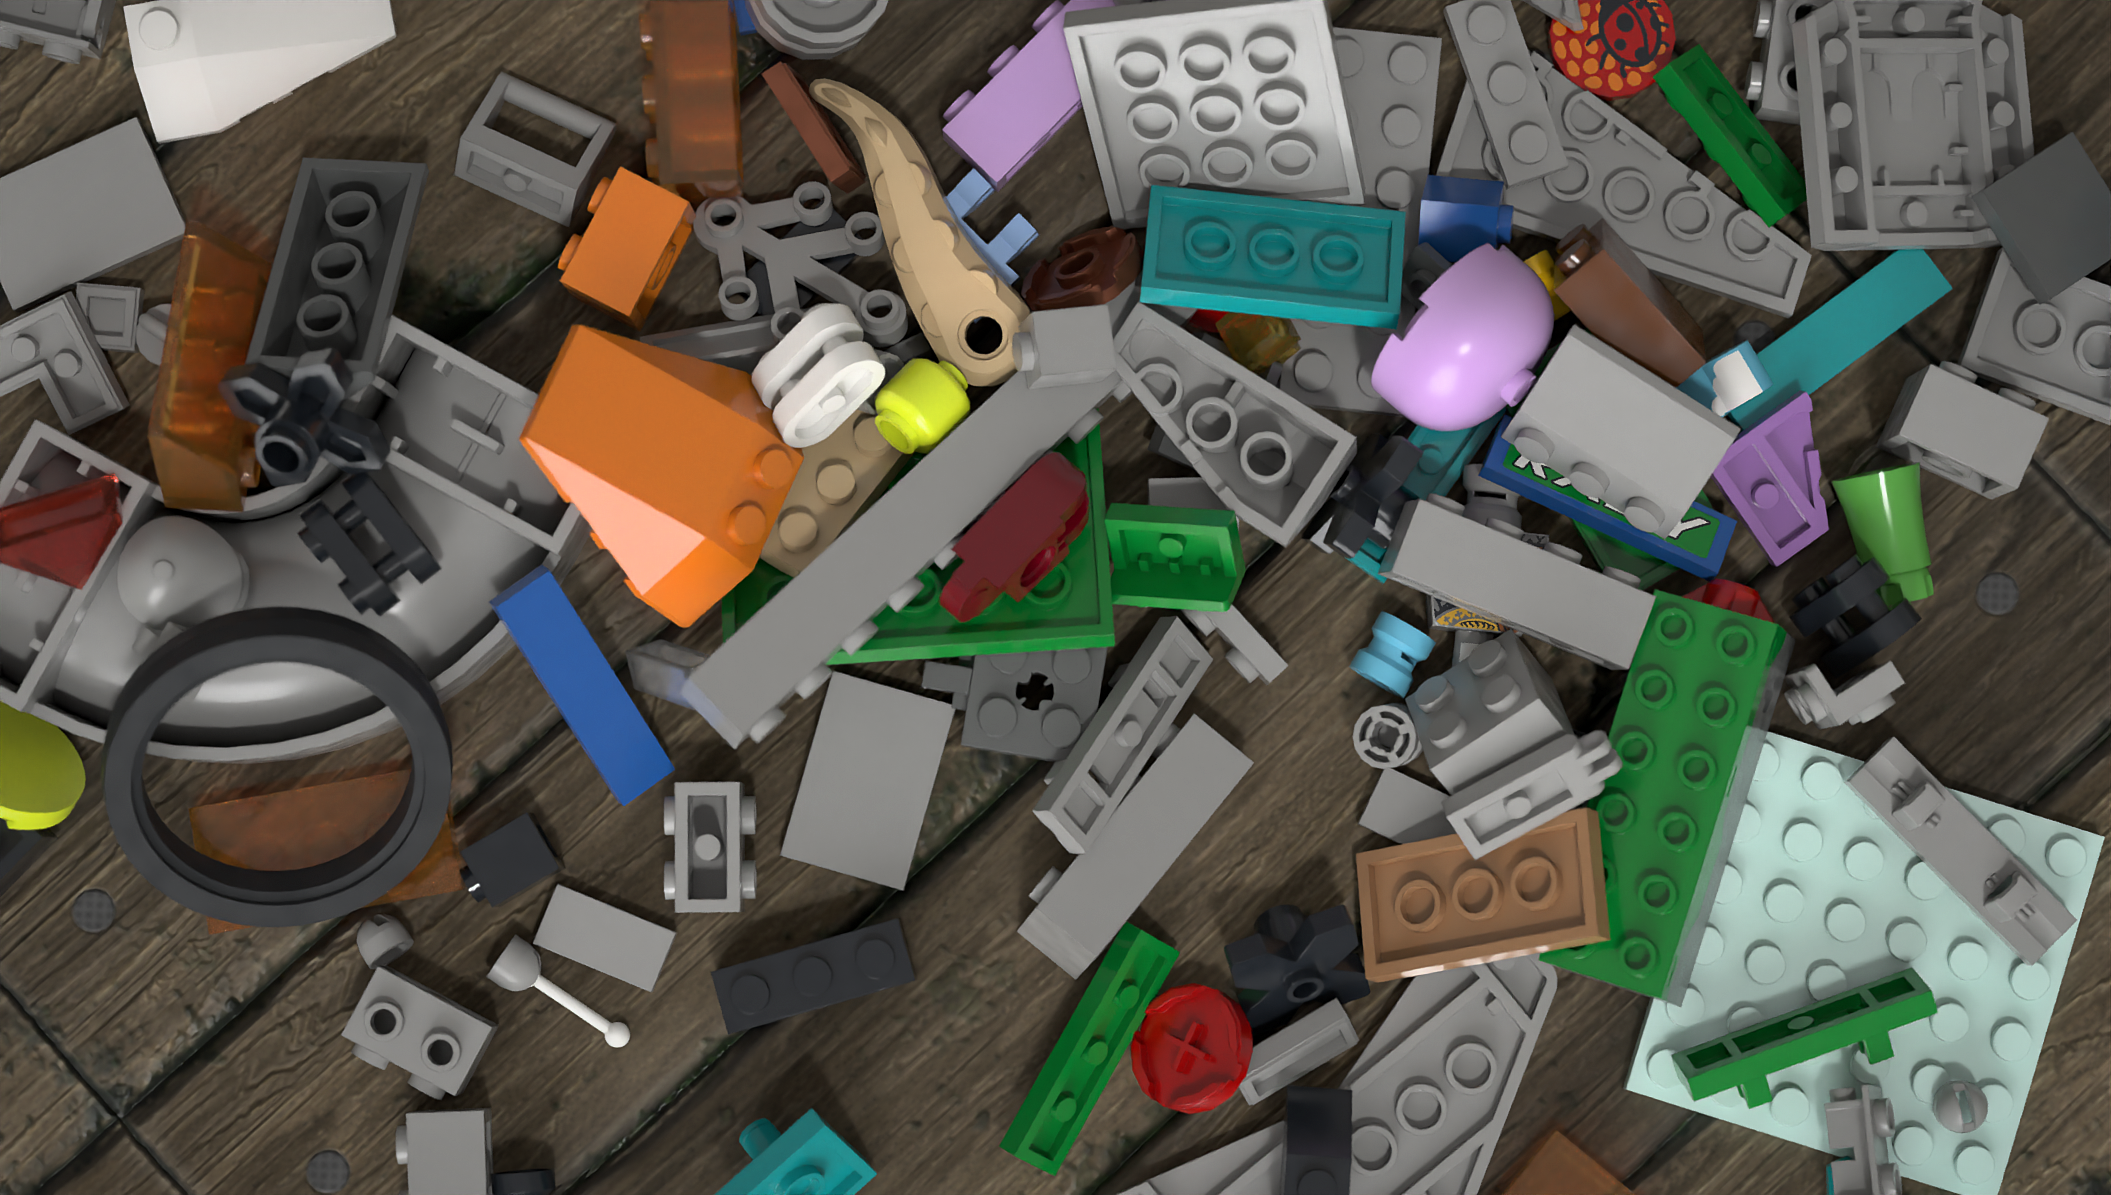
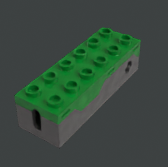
[1538,579,1796,1007]

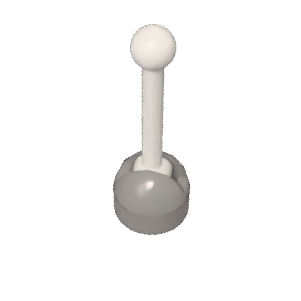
[486,934,630,1048]

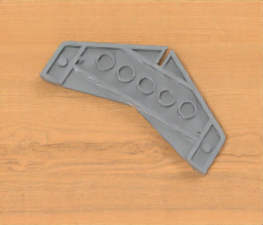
[1114,953,1557,1195]

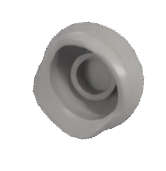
[117,516,250,631]

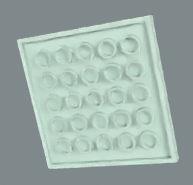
[1623,732,2105,1195]

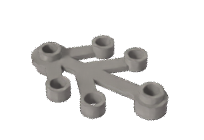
[693,182,908,347]

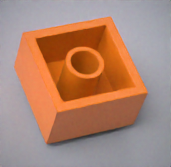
[558,167,696,332]

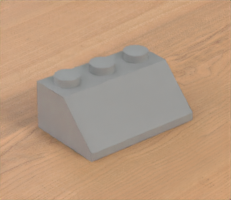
[1501,325,1741,539]

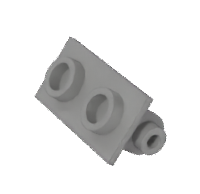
[1824,1085,1902,1195]

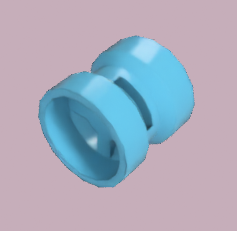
[1349,611,1436,698]

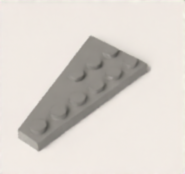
[1435,50,1812,318]

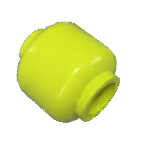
[875,358,970,454]

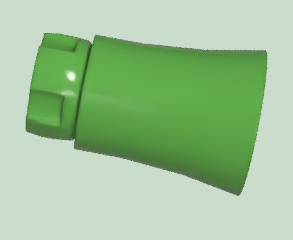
[1831,462,1934,606]

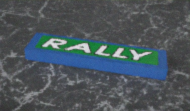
[1478,415,1737,582]

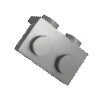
[1784,661,1905,730]

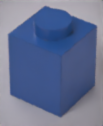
[1418,175,1514,262]

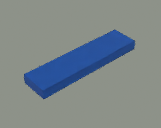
[489,565,675,806]

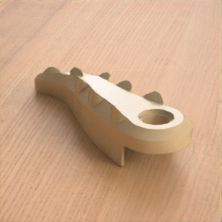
[809,78,1031,387]

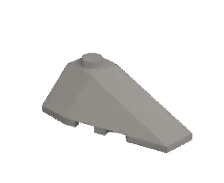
[1113,301,1357,547]

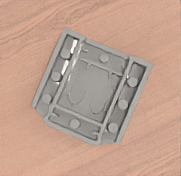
[1792,0,2034,251]

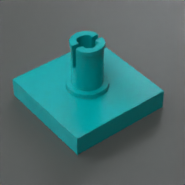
[714,1108,877,1195]

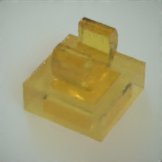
[1215,312,1301,376]

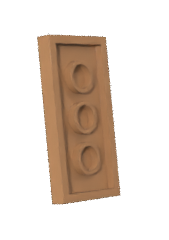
[1356,807,1610,983]

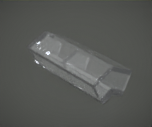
[625,639,711,713]

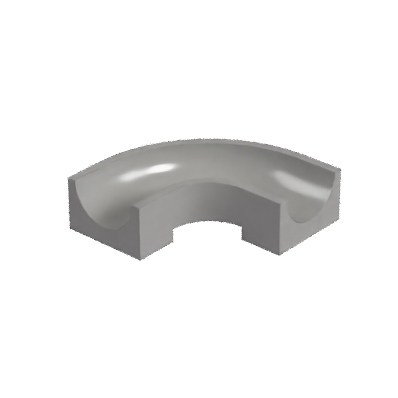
[0,316,593,764]

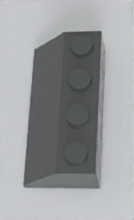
[245,158,429,406]

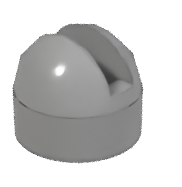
[357,913,414,969]
[1933,1080,1988,1133]

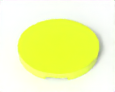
[0,701,86,830]

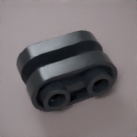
[297,472,443,617]
[1789,554,1922,678]

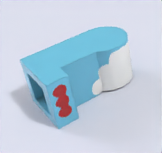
[1676,340,1774,417]

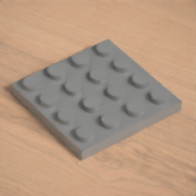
[1063,0,1366,229]

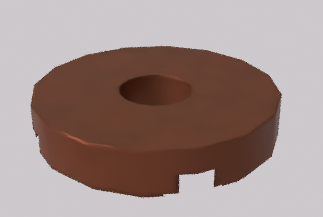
[1021,226,1144,312]

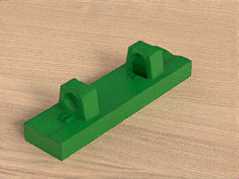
[1671,967,1938,1109]

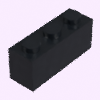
[711,918,917,1035]

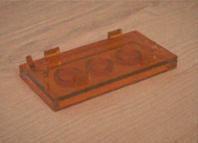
[188,769,465,935]

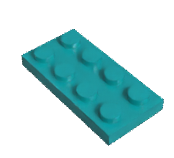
[1140,185,1406,330]

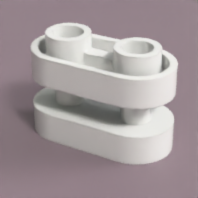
[752,303,885,448]

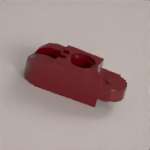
[939,452,1090,622]

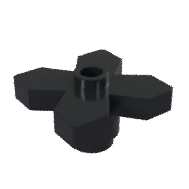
[218,348,391,487]
[1301,434,1424,559]
[1223,904,1371,1035]

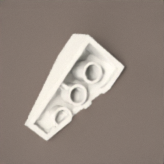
[123,0,397,144]

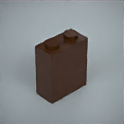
[1554,218,1706,388]

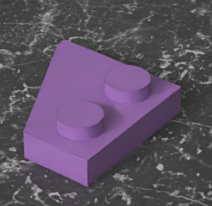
[1711,390,1829,567]

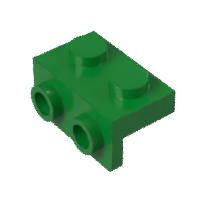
[1104,503,1246,612]

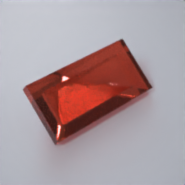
[0,473,123,590]

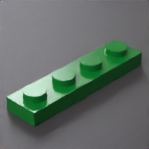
[999,922,1180,1176]

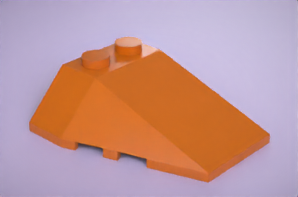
[518,325,804,628]

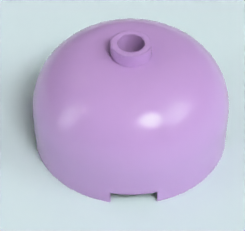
[1371,243,1554,431]

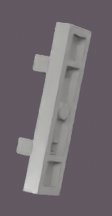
[1032,616,1213,854]
[1844,737,2077,966]

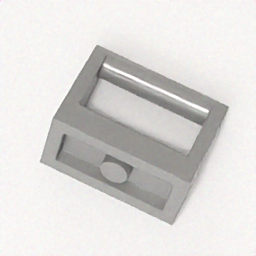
[454,72,617,227]

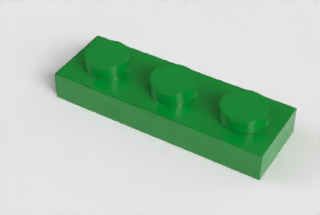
[1653,44,1807,228]

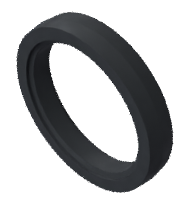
[101,606,453,927]

